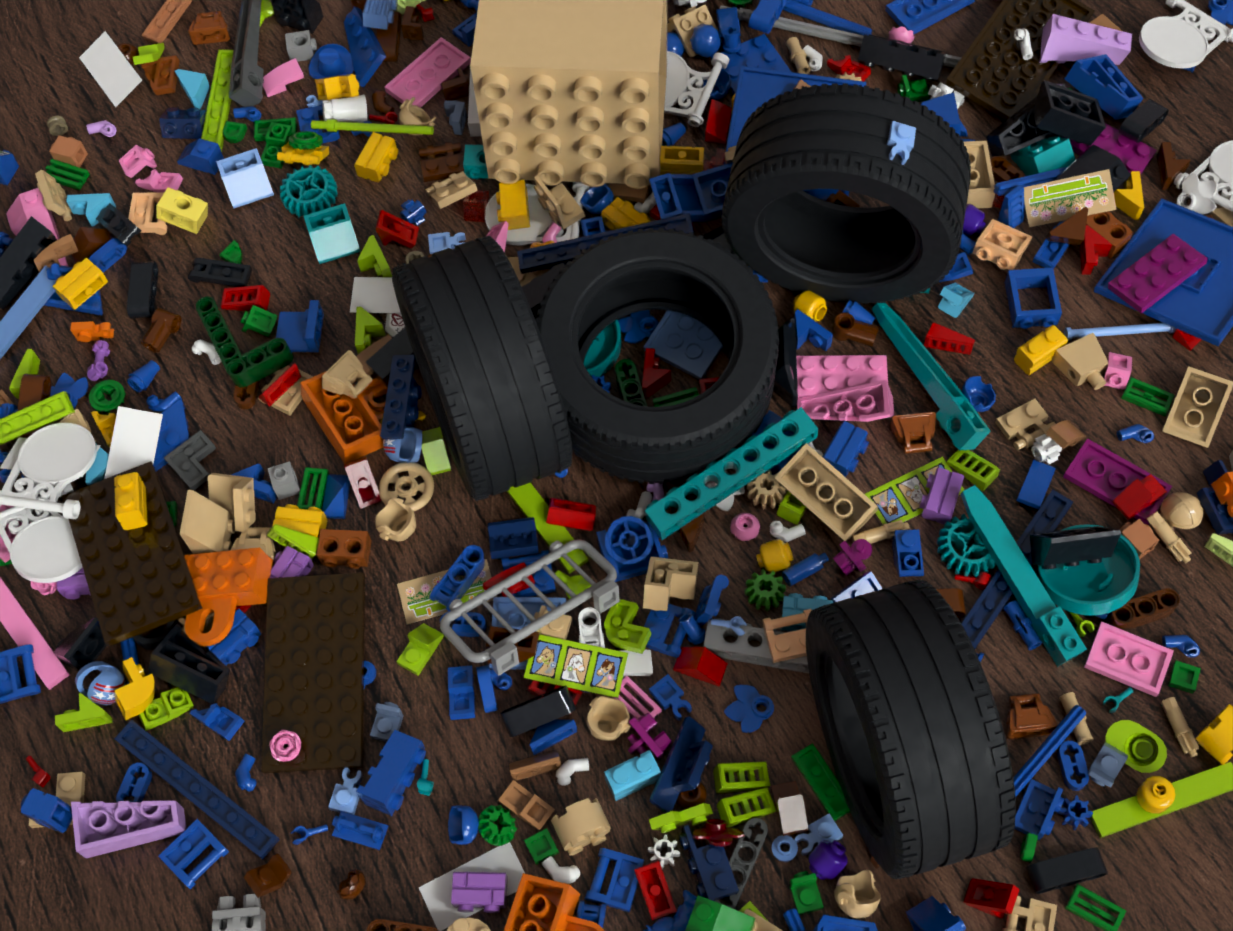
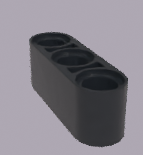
[1119,99,1169,143]
[127,261,158,318]
[500,685,576,737]
[1026,847,1108,894]

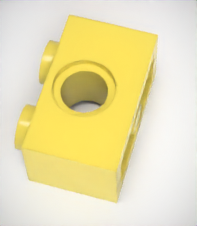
[156,187,208,234]

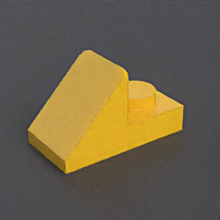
[1114,171,1144,220]

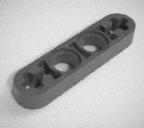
[715,818,768,909]

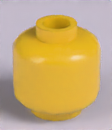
[793,290,827,322]
[756,539,794,573]
[1137,776,1175,813]

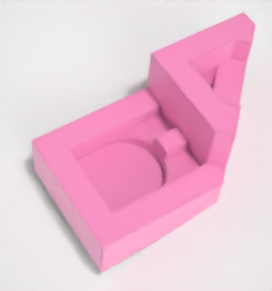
[135,169,183,193]

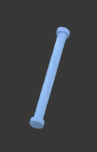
[1064,323,1176,341]

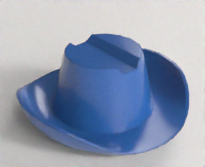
[309,44,354,79]

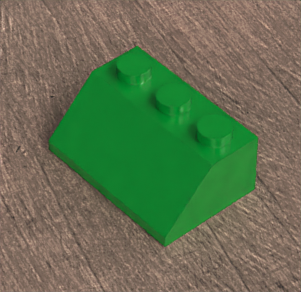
[685,896,756,931]

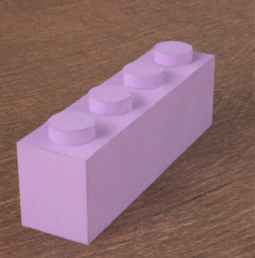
[1039,14,1132,65]
[71,801,187,858]

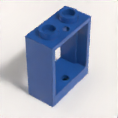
[1004,268,1062,329]

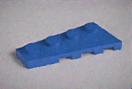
[344,6,386,87]

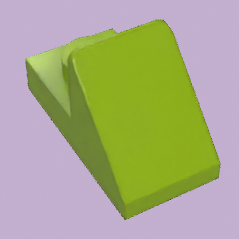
[357,235,392,278]
[355,307,386,354]
[421,427,451,475]
[396,623,444,676]
[55,693,113,732]

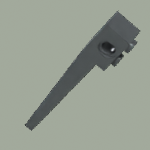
[229,0,264,107]

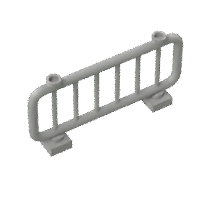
[440,539,620,676]

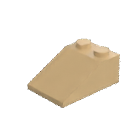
[964,141,995,208]
[1162,366,1233,448]
[180,490,235,554]

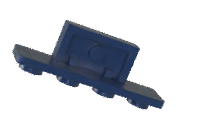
[380,355,422,439]
[1196,460,1233,534]
[650,716,713,813]
[679,825,739,901]

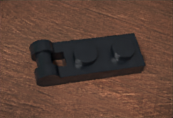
[96,203,142,247]
[188,258,252,287]

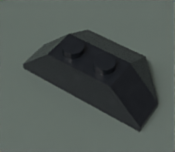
[773,317,798,407]

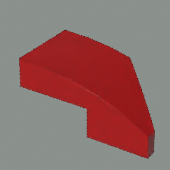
[827,55,871,82]
[482,562,535,597]

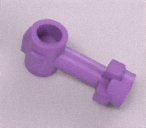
[87,340,110,381]

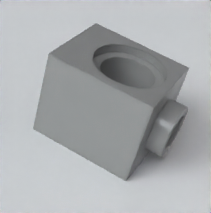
[285,30,317,62]
[267,461,300,500]

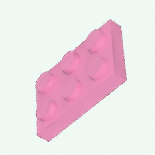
[1084,622,1174,697]

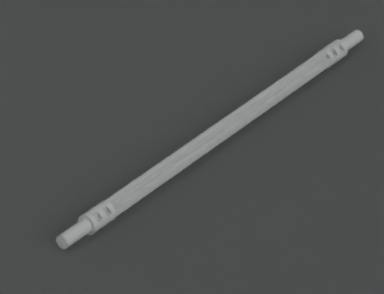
[720,5,962,68]

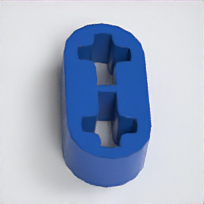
[89,238,127,272]
[440,612,487,637]
[476,665,498,713]
[1057,741,1089,791]
[116,763,152,803]

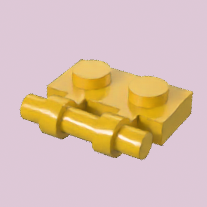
[277,142,329,166]

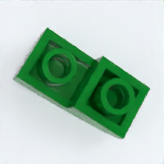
[261,122,292,169]

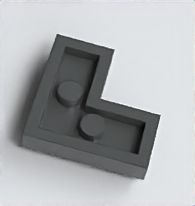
[164,430,216,491]

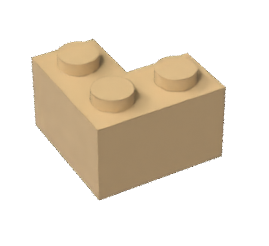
[643,557,699,611]

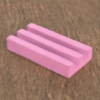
[612,676,662,719]

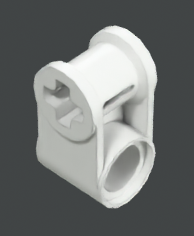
[578,607,605,648]

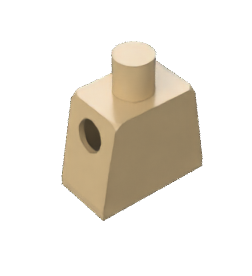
[1052,333,1108,390]

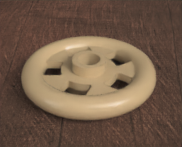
[379,462,434,511]

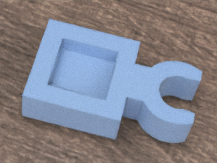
[887,121,916,165]
[428,232,466,254]
[328,768,363,815]
[794,813,843,856]

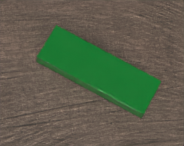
[791,743,850,821]

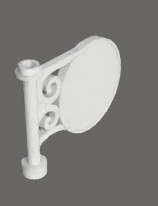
[1139,0,1233,68]
[664,51,729,127]
[1174,140,1233,212]
[485,182,589,245]
[0,423,97,519]
[0,483,82,583]

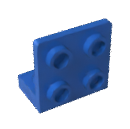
[276,300,324,352]

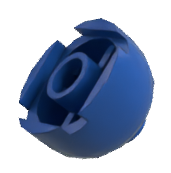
[605,516,654,564]

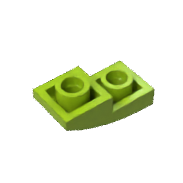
[138,687,194,731]

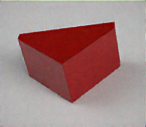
[673,647,728,687]

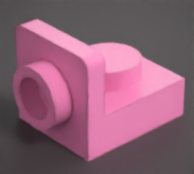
[119,145,157,178]
[1104,352,1132,390]

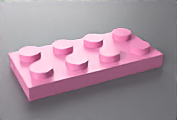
[384,37,471,108]
[796,355,888,398]

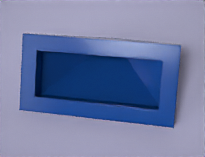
[322,474,350,519]
[529,719,578,756]

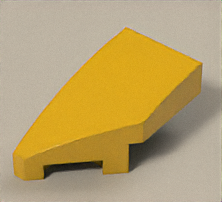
[91,411,116,448]

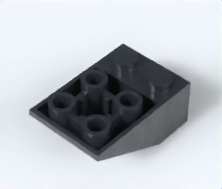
[270,0,324,34]

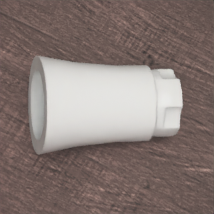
[322,94,367,123]

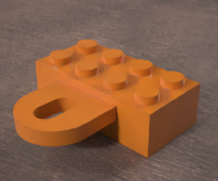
[300,371,388,464]
[185,547,273,646]
[504,873,605,931]

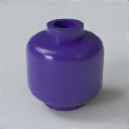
[963,204,986,236]
[809,840,848,880]

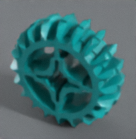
[280,165,338,218]
[937,514,996,577]

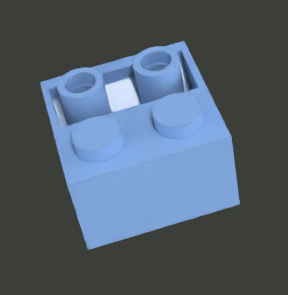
[216,148,274,208]

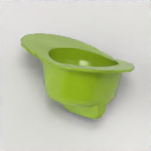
[1105,720,1167,773]

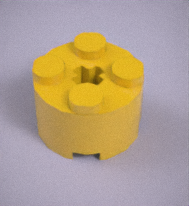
[1195,704,1233,765]

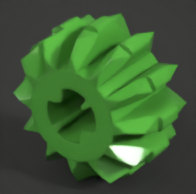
[745,569,786,612]

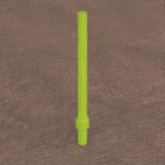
[311,119,434,135]

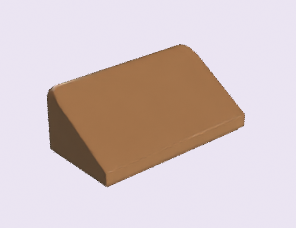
[509,750,561,781]

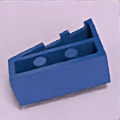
[1065,54,1143,120]
[356,730,426,816]

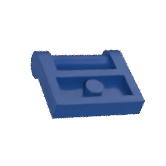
[296,104,340,144]
[501,550,556,597]
[695,575,729,628]
[644,604,696,658]
[0,644,41,704]
[158,819,229,890]
[584,848,644,913]

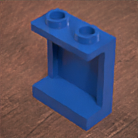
[596,521,668,582]

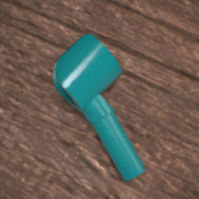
[1102,687,1133,713]
[417,759,434,796]

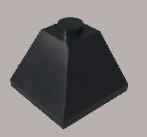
[54,617,107,672]

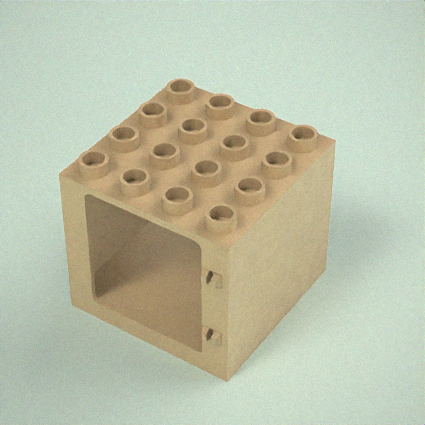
[470,0,667,189]

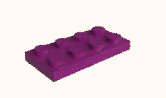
[1062,123,1157,180]
[1108,234,1207,314]
[1063,438,1172,525]

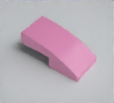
[263,58,304,97]

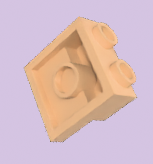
[972,219,1032,270]

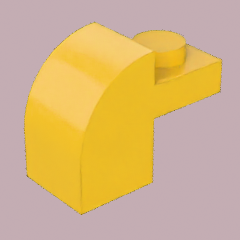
[315,74,359,100]
[114,657,154,720]

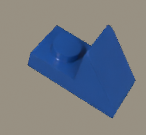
[794,309,833,352]
[231,464,277,504]

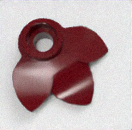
[693,819,744,847]

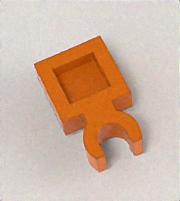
[70,321,114,342]
[1211,472,1233,517]

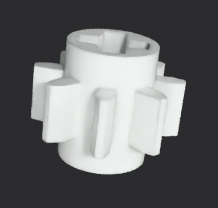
[928,82,954,99]
[1032,434,1062,465]
[648,834,680,870]

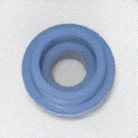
[772,835,798,862]

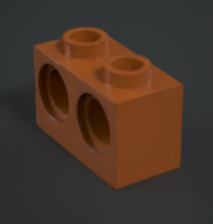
[1086,211,1133,259]
[317,529,372,569]

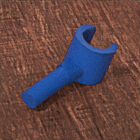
[46,263,73,280]
[290,825,328,845]

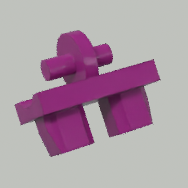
[833,539,872,576]
[627,713,672,760]

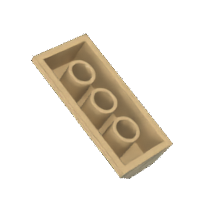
[774,443,878,541]

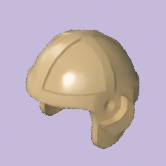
[399,97,436,136]
[1160,492,1203,529]
[375,498,416,542]
[586,696,631,741]
[834,870,881,919]

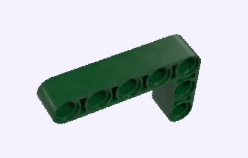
[196,296,294,387]

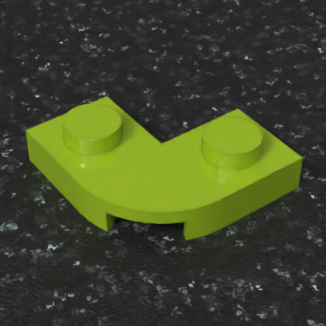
[604,599,652,654]
[649,803,713,833]

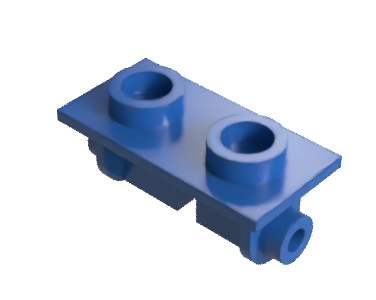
[332,811,389,850]

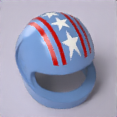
[383,426,422,463]
[75,661,126,705]

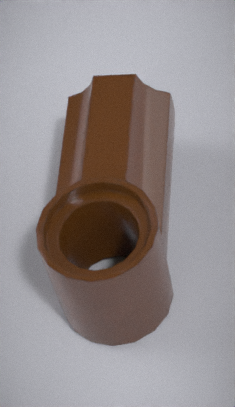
[141,308,182,353]
[832,313,879,347]

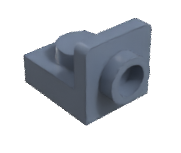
[444,100,467,135]
[370,702,404,742]
[1088,742,1128,787]

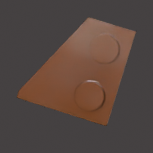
[140,55,180,95]

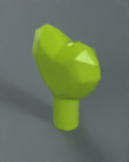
[260,0,274,27]
[555,570,593,599]

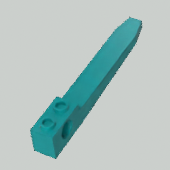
[872,303,991,451]
[960,485,1087,667]

